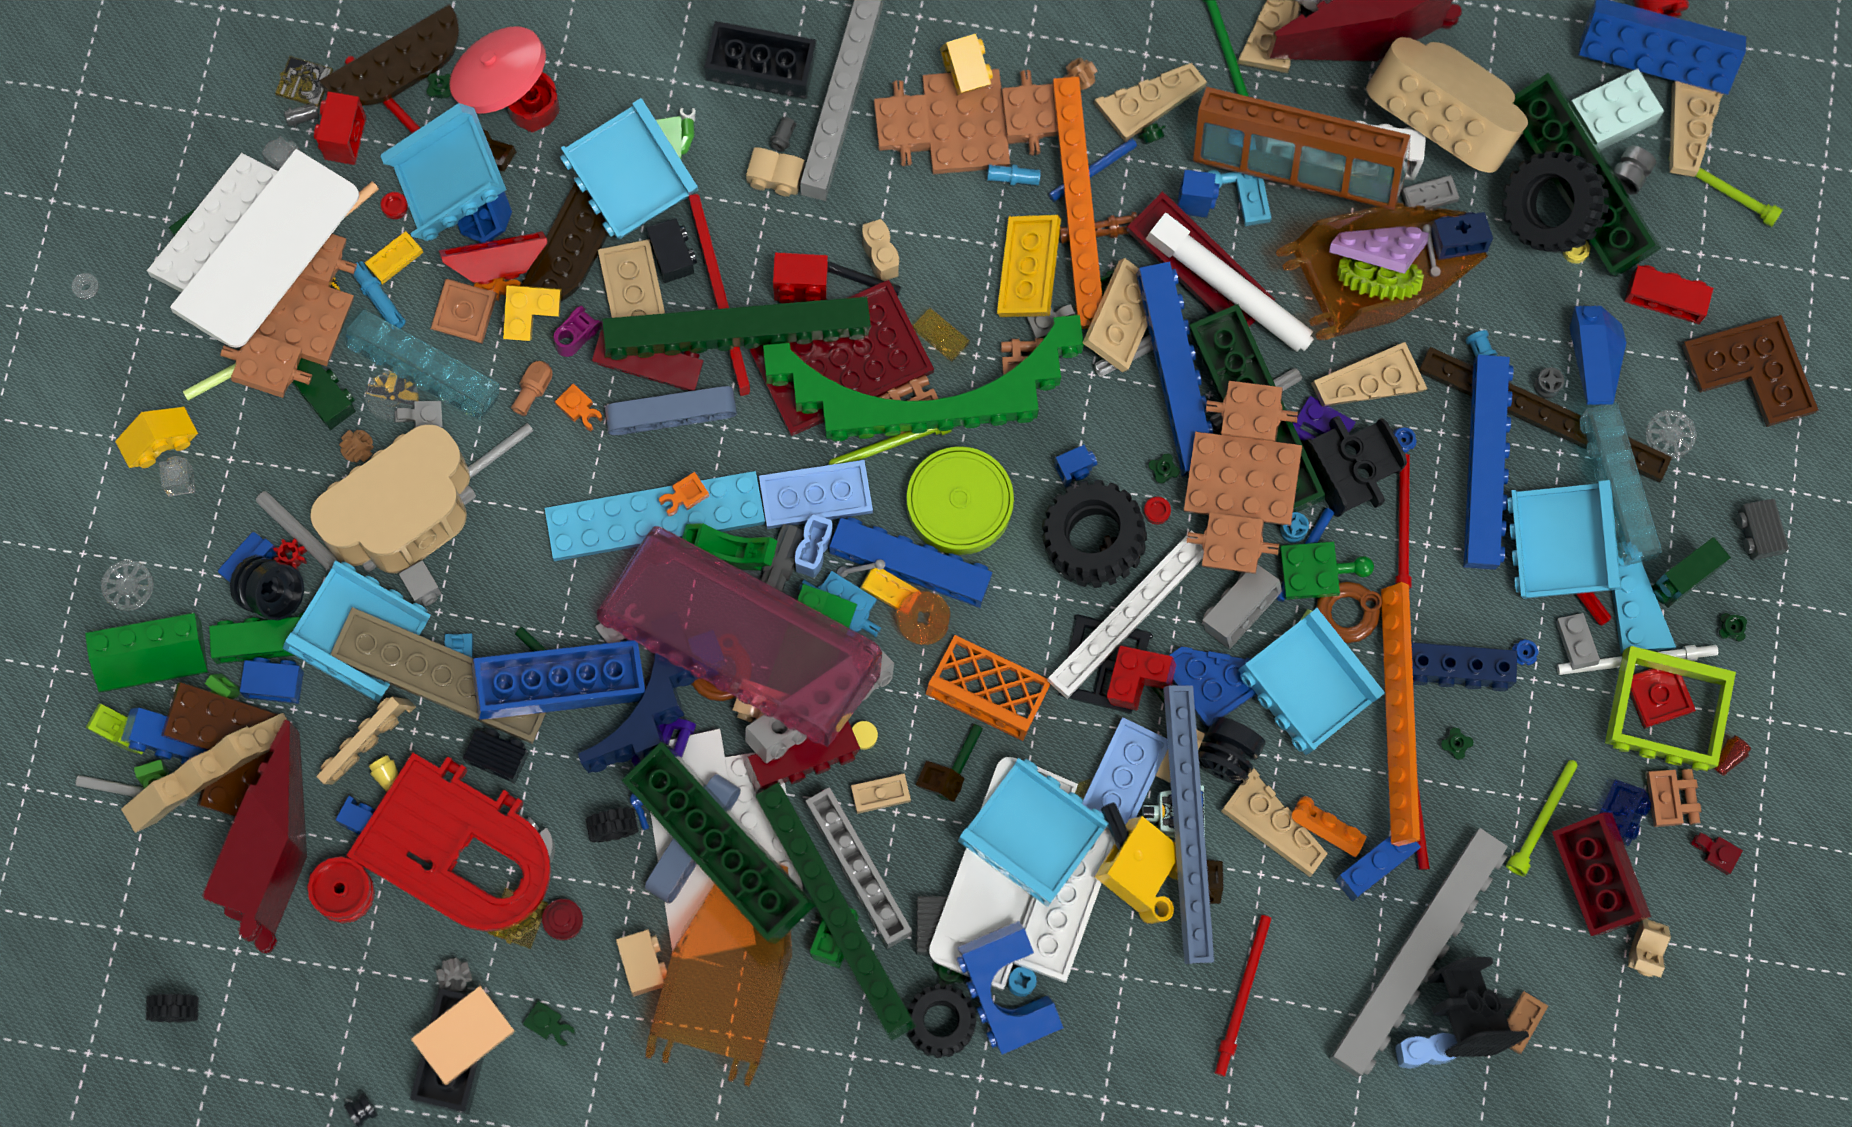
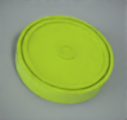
[906,447,1014,555]

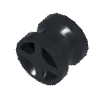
[344,1092,378,1127]

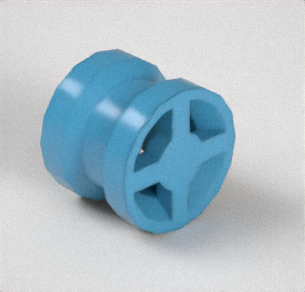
[1280,512,1309,543]
[1007,967,1037,997]

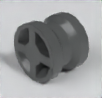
[1534,367,1565,399]

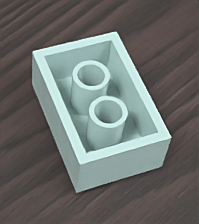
[1571,69,1664,150]

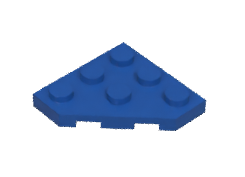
[1168,647,1256,728]

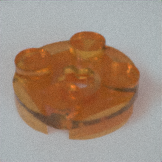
[895,591,950,645]

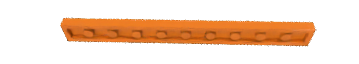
[1053,77,1102,329]
[1381,582,1420,846]

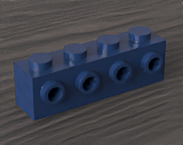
[1411,643,1517,691]

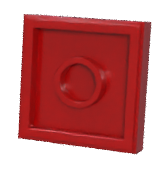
[1630,668,1696,729]

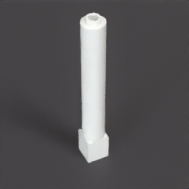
[1146,212,1314,352]

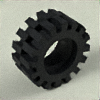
[585,807,639,843]
[146,994,199,1023]

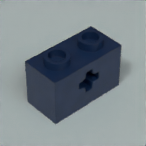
[1431,212,1493,260]

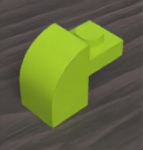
[85,704,143,755]

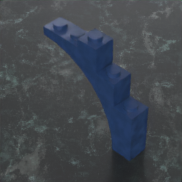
[578,612,701,773]

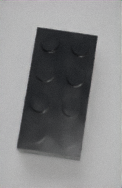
[704,21,816,99]
[410,988,498,1115]

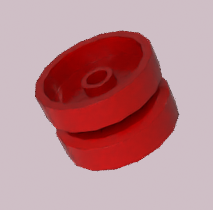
[308,857,375,924]

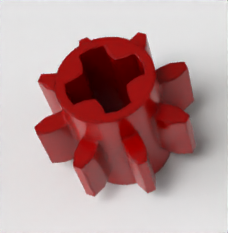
[273,538,307,571]

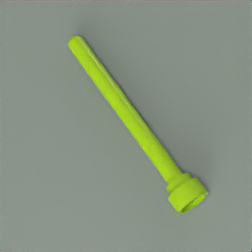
[1669,156,1783,227]
[829,428,952,465]
[1506,760,1578,877]

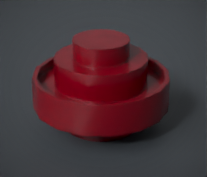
[542,899,584,941]

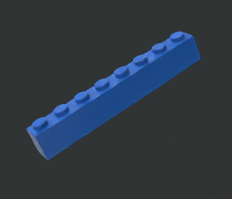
[1136,262,1213,476]
[1463,355,1513,570]

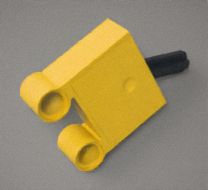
[1094,802,1178,924]

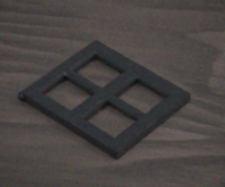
[1058,615,1153,714]

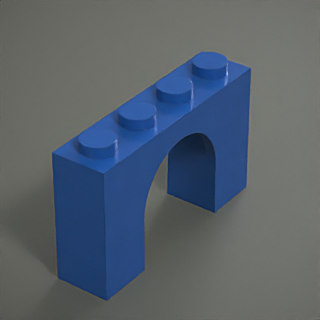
[956,921,1063,1054]

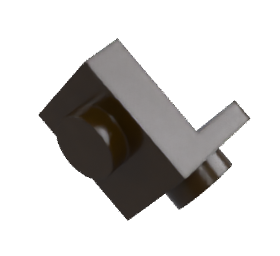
[483,130,517,172]

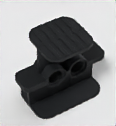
[1303,416,1407,517]
[1428,956,1529,1057]

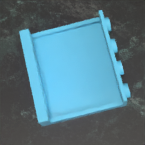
[560,98,698,240]
[380,103,506,241]
[1507,480,1621,599]
[283,560,431,703]
[1238,608,1385,755]
[958,758,1108,907]

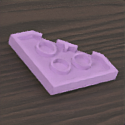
[1330,227,1429,274]

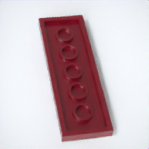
[1126,191,1275,327]

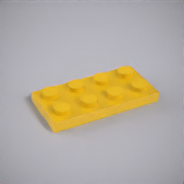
[997,215,1061,317]

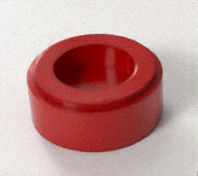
[381,192,408,220]
[1144,497,1171,525]

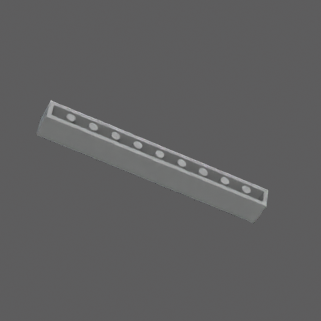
[801,0,885,201]
[1330,828,1508,1078]

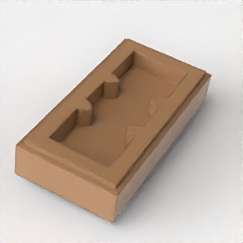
[1507,991,1548,1054]

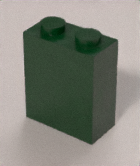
[1652,537,1731,608]

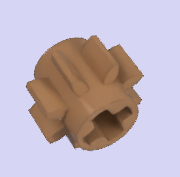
[1064,58,1098,90]
[339,430,374,463]

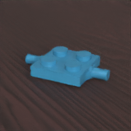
[799,571,881,645]

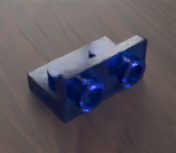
[1599,779,1651,847]

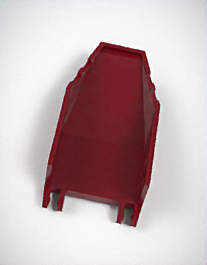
[1267,0,1462,61]
[203,720,307,954]

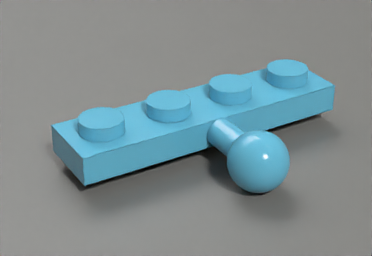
[1206,129,1271,226]

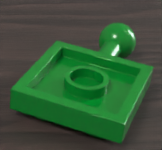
[1280,542,1374,600]

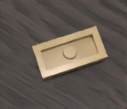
[851,774,911,814]

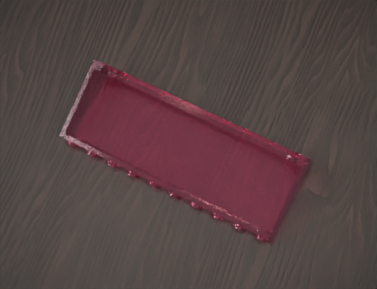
[597,526,882,747]

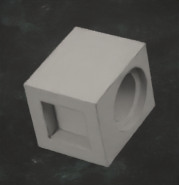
[399,560,442,606]

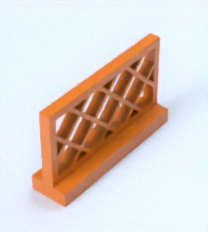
[925,635,1051,741]

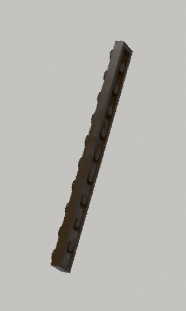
[1419,347,1672,483]

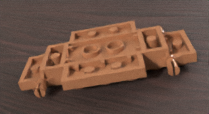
[874,69,1058,174]
[220,234,357,398]
[1184,381,1302,574]

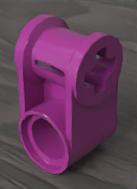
[554,306,602,357]

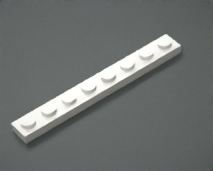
[1047,530,1204,699]

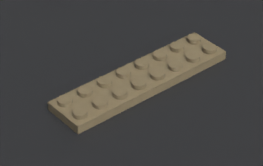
[330,607,547,744]

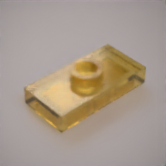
[913,308,970,362]

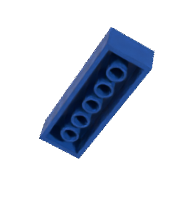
[1579,0,1746,95]
[472,640,645,720]

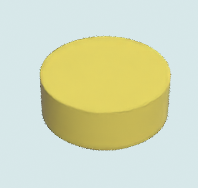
[1562,240,1590,264]
[852,721,878,750]

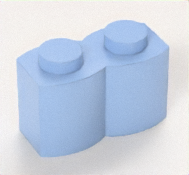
[795,514,832,578]
[1395,1033,1457,1068]

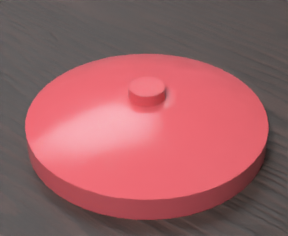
[450,27,546,114]

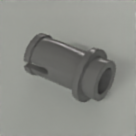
[284,102,319,128]
[770,117,797,152]

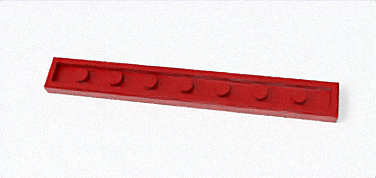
[689,194,750,396]

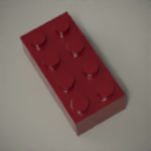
[1552,813,1651,936]

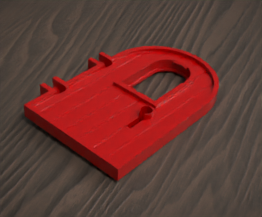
[347,753,551,932]

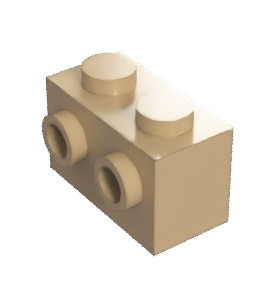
[616,930,669,996]

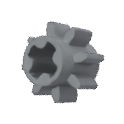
[436,958,472,992]

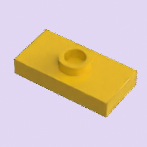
[365,231,423,285]
[860,568,920,615]

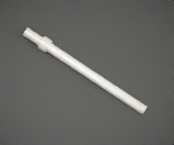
[1557,645,1718,675]

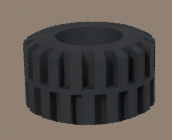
[908,984,977,1058]

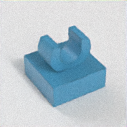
[445,633,473,658]

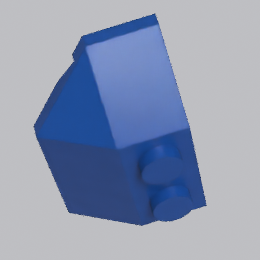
[458,192,512,243]

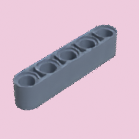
[604,386,737,435]
[645,774,741,904]

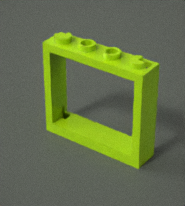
[1605,646,1736,772]

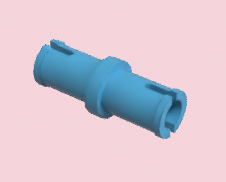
[987,164,1040,186]

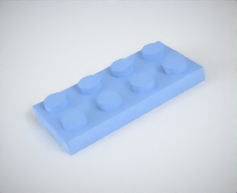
[759,460,873,529]
[1082,717,1168,825]

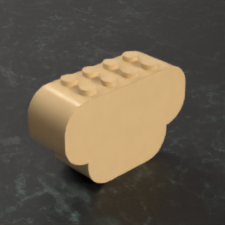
[1366,37,1528,173]
[311,425,470,573]

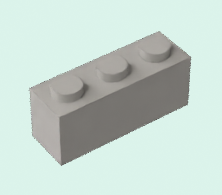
[1203,565,1282,649]

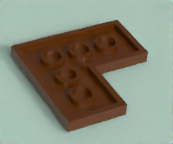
[1681,315,1818,427]
[161,682,278,817]

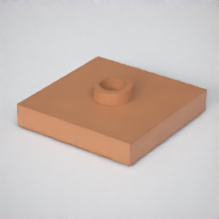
[431,279,497,344]

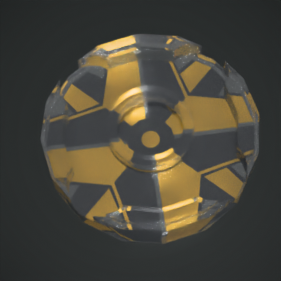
[365,371,419,423]

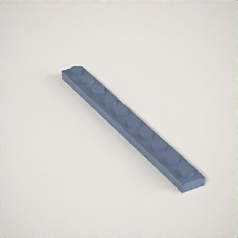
[1164,686,1214,964]

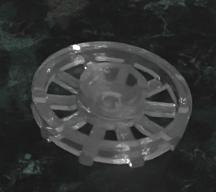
[1646,409,1697,459]
[101,560,153,611]

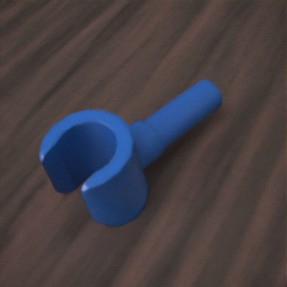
[630,794,649,830]

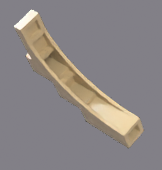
[121,713,287,833]

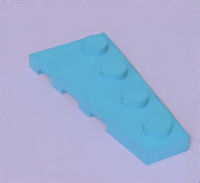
[1612,546,1676,653]

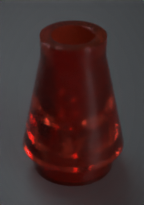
[1714,735,1751,776]

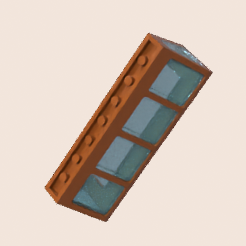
[1193,87,1411,210]

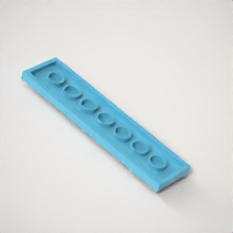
[545,471,765,561]

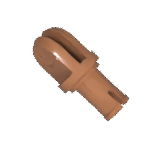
[511,361,553,416]

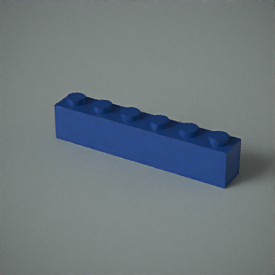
[829,517,992,608]

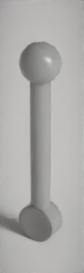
[1422,224,1441,278]
[837,559,885,578]

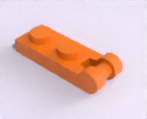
[1292,796,1367,858]

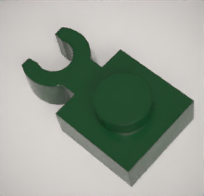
[523,1001,576,1047]

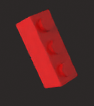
[1624,265,1714,324]

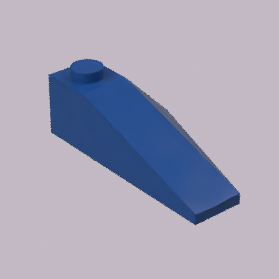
[1569,306,1626,405]

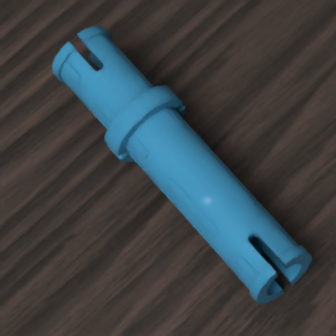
[352,261,406,331]

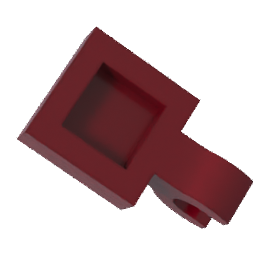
[1691,833,1743,875]

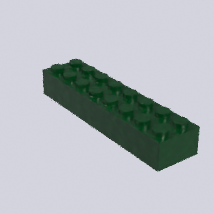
[1513,73,1662,277]
[1190,304,1325,512]
[622,741,816,944]

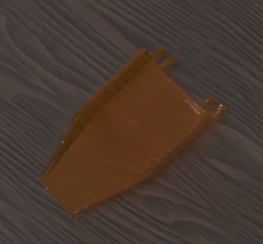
[1276,202,1488,340]
[646,865,792,1087]

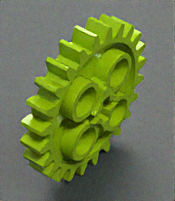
[1337,256,1424,300]

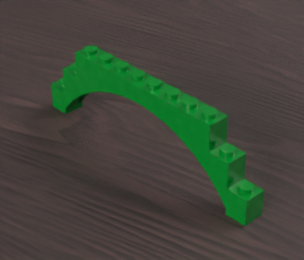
[763,315,1084,441]

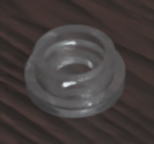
[72,273,99,299]

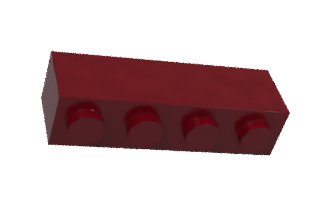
[592,331,704,391]
[744,719,861,794]

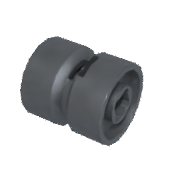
[1613,146,1656,195]

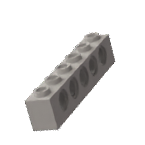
[745,642,894,763]
[806,787,912,949]

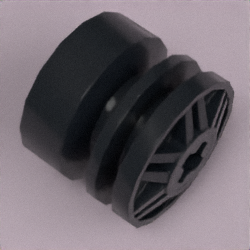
[230,555,304,620]
[1198,717,1266,785]

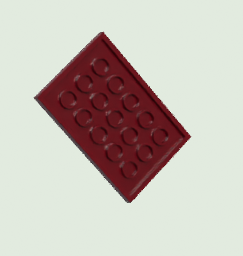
[748,280,934,437]

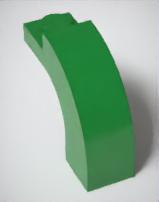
[679,523,778,571]

